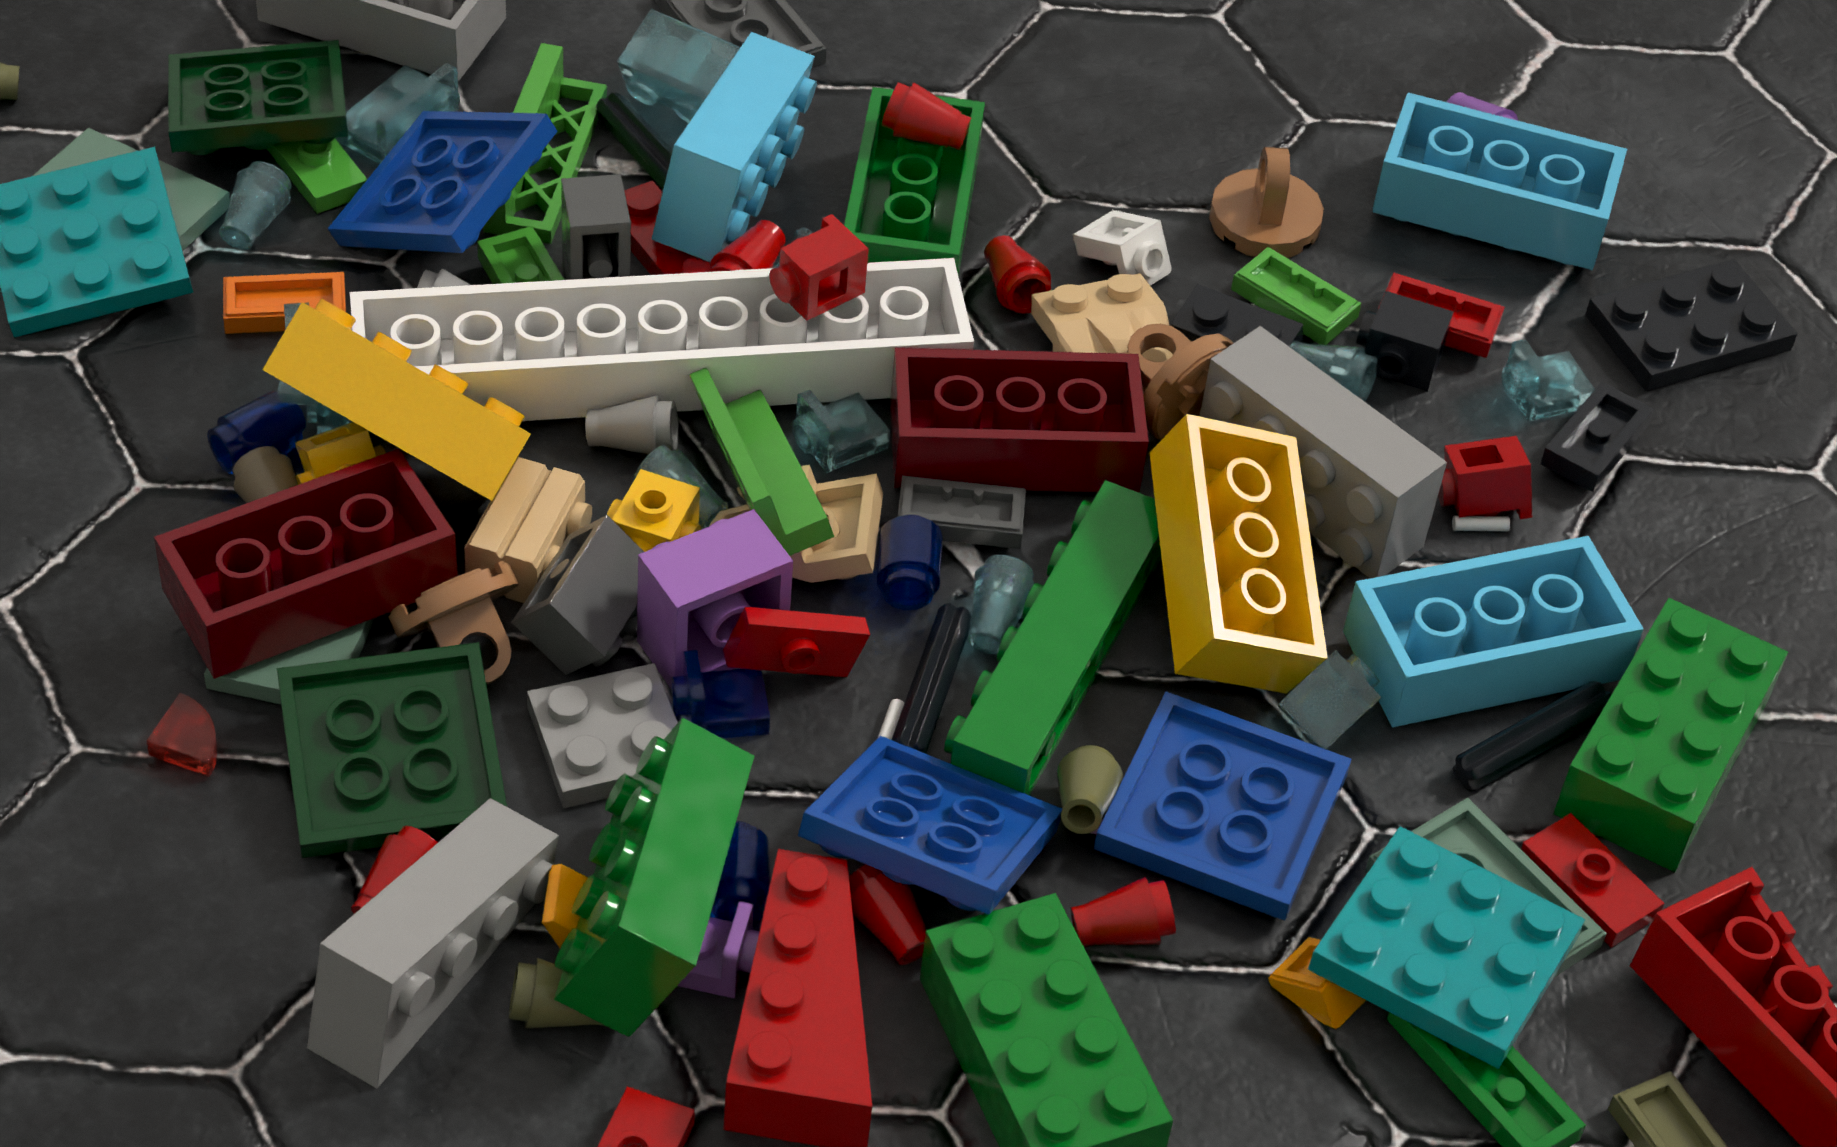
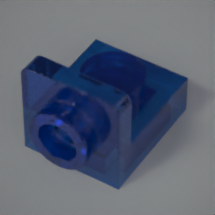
[671,650,770,739]

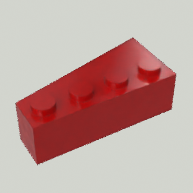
[723,849,872,1147]
[1630,867,1837,1147]

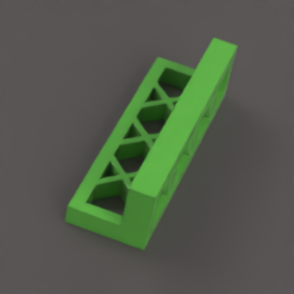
[483,43,607,244]
[689,367,835,556]

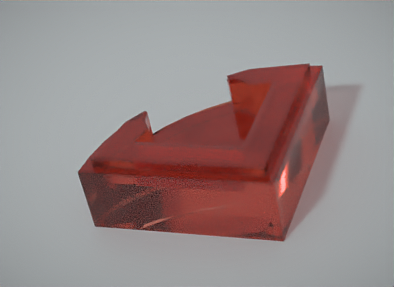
[147,693,217,777]

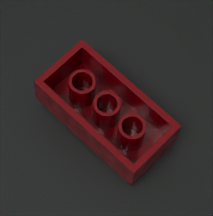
[890,348,1149,493]
[154,449,458,679]

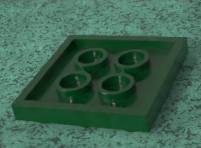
[168,40,349,155]
[277,642,507,858]

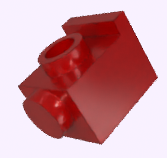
[769,214,869,321]
[1438,436,1532,520]

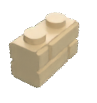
[464,457,592,603]

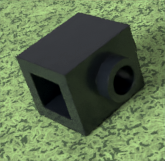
[1356,291,1454,391]

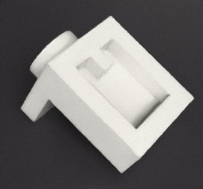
[1073,210,1171,286]

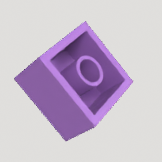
[637,509,793,694]

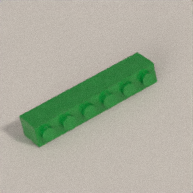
[944,480,1161,795]

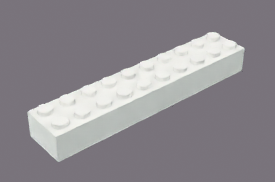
[350,258,974,421]

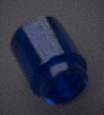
[207,391,306,474]
[877,515,943,610]
[710,821,771,924]

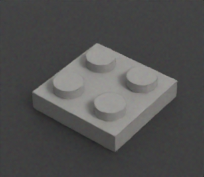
[527,663,678,809]

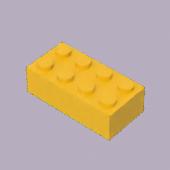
[262,298,531,501]
[1149,414,1327,694]

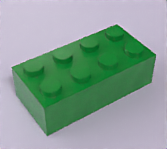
[844,87,985,277]
[1553,598,1788,872]
[554,717,754,1037]
[920,893,1173,1147]

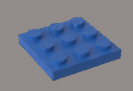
[328,111,558,253]
[1094,691,1352,921]
[798,736,1062,915]

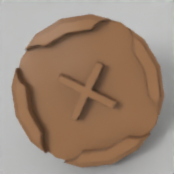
[1209,147,1324,258]
[1127,323,1234,440]
[388,561,519,685]

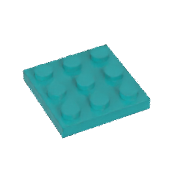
[0,147,194,338]
[1308,826,1585,1069]

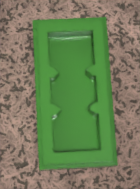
[267,139,367,214]
[1231,247,1361,347]

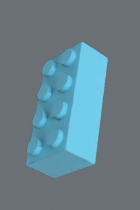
[651,32,817,262]
[1372,92,1627,270]
[1343,536,1644,728]

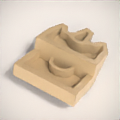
[1031,273,1173,394]
[709,465,883,583]

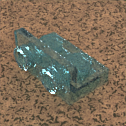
[335,63,460,164]

